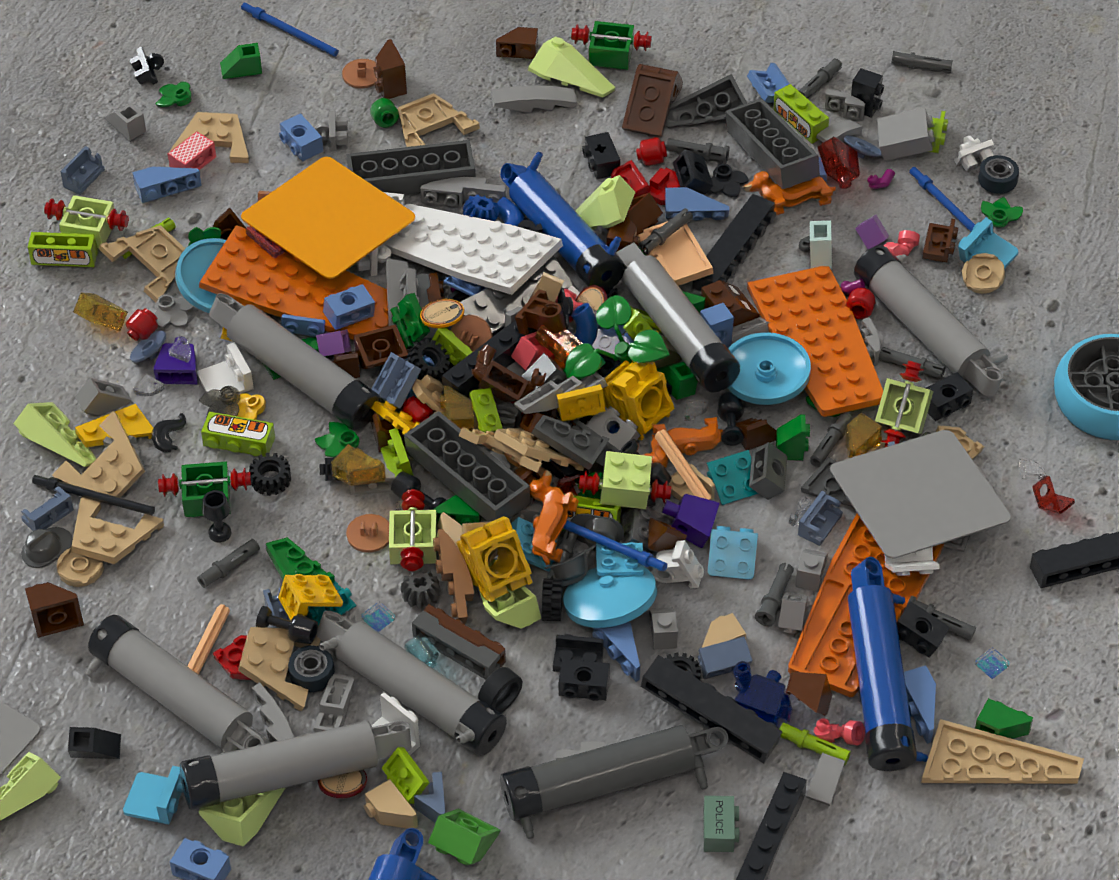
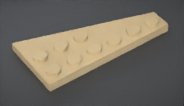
[921,719,1084,784]

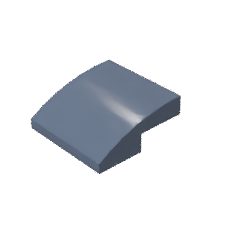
[372,352,421,408]

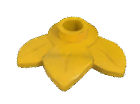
[224,393,266,420]

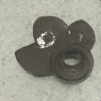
[199,386,241,418]

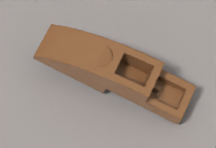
[433,529,474,624]

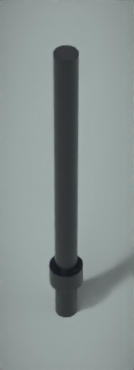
[32,475,155,516]

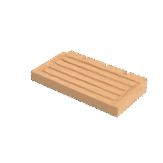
[638,221,714,286]

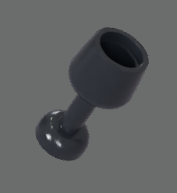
[717,392,744,446]
[619,439,672,488]
[391,472,447,510]
[202,490,232,543]
[256,606,318,644]

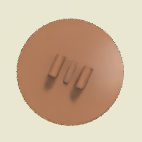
[342,59,377,88]
[451,315,493,352]
[346,514,389,552]

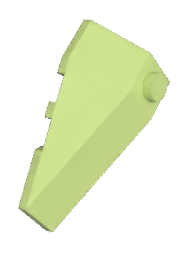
[528,37,615,98]
[13,402,96,467]
[478,559,542,629]
[199,788,285,847]

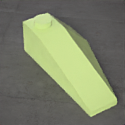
[575,175,635,230]
[0,752,61,821]

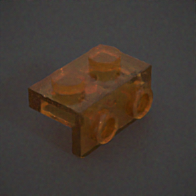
[535,325,583,364]

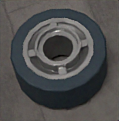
[978,155,1019,194]
[288,645,335,692]

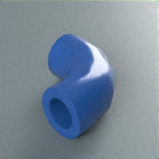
[497,197,525,227]
[563,303,598,354]

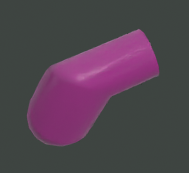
[867,169,895,189]
[840,279,865,296]

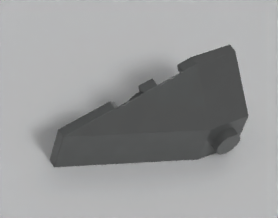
[666,74,747,128]

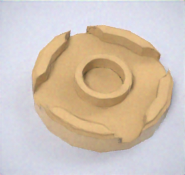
[962,253,1005,294]
[57,547,104,587]

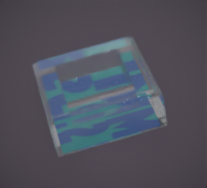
[361,601,395,632]
[975,647,1010,679]

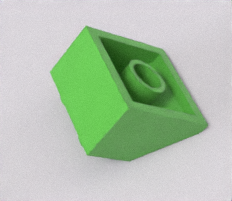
[428,808,501,865]

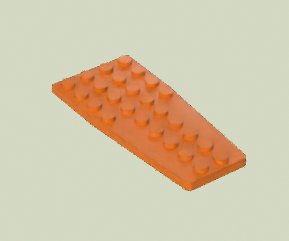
[199,225,389,340]
[747,266,883,417]
[788,513,944,697]

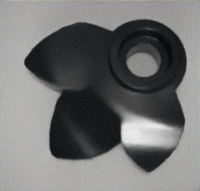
[710,164,749,197]
[558,288,573,331]

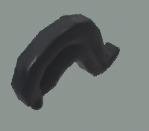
[152,413,186,452]

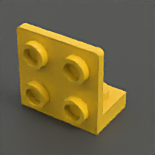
[557,385,606,421]
[278,574,343,621]

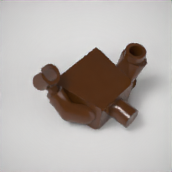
[472,345,546,402]

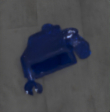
[733,661,793,726]

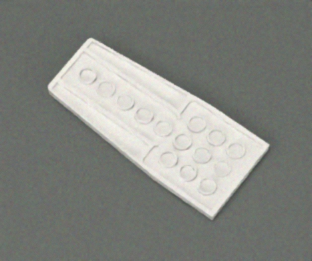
[383,204,563,295]

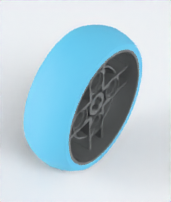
[1054,334,1119,440]

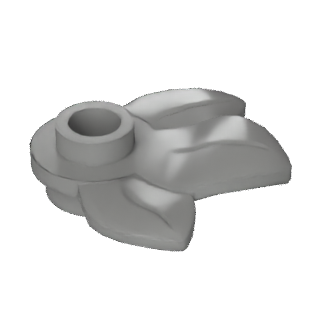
[155,294,194,328]

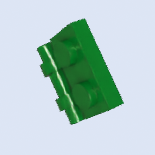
[390,293,431,349]

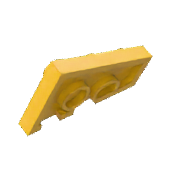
[371,401,420,434]
[75,403,153,447]

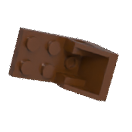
[622,64,683,138]

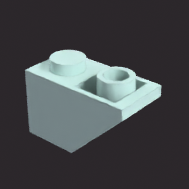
[810,220,832,270]

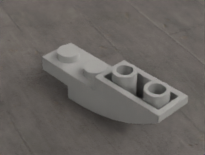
[421,177,506,208]

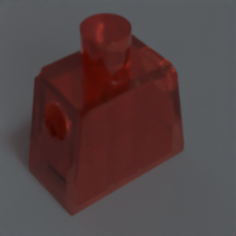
[817,136,860,189]

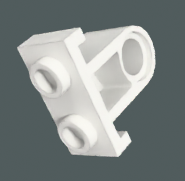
[651,540,704,589]

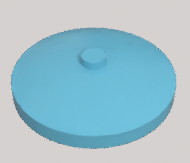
[175,238,226,313]
[728,333,811,405]
[563,567,657,628]

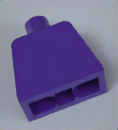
[153,337,198,385]
[662,494,720,548]

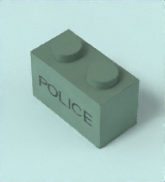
[703,795,739,852]

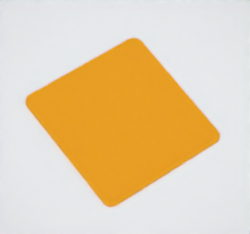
[241,157,415,279]

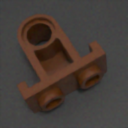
[515,289,565,335]

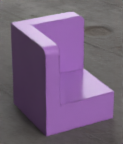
[855,215,889,249]
[316,329,351,356]

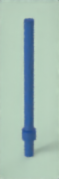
[241,2,339,57]
[909,167,975,232]
[563,520,667,572]

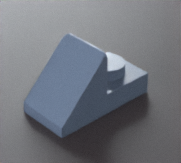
[414,772,445,823]

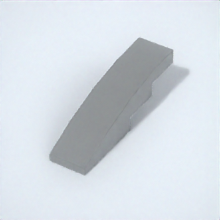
[491,85,577,113]
[514,373,608,414]
[313,674,355,733]
[252,682,294,742]

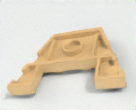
[398,93,480,147]
[169,112,249,163]
[99,225,186,303]
[52,411,145,498]
[459,428,542,473]
[494,428,585,471]
[71,497,164,564]
[238,627,321,711]

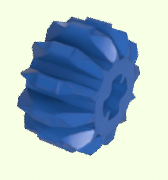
[463,194,499,221]

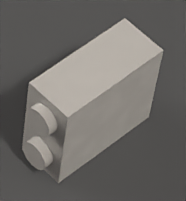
[877,108,935,161]

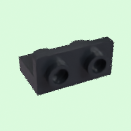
[553,634,604,672]

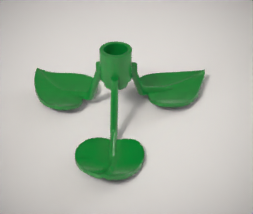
[565,295,670,378]

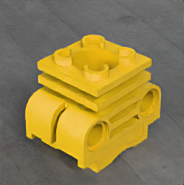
[602,360,675,441]
[456,516,533,602]

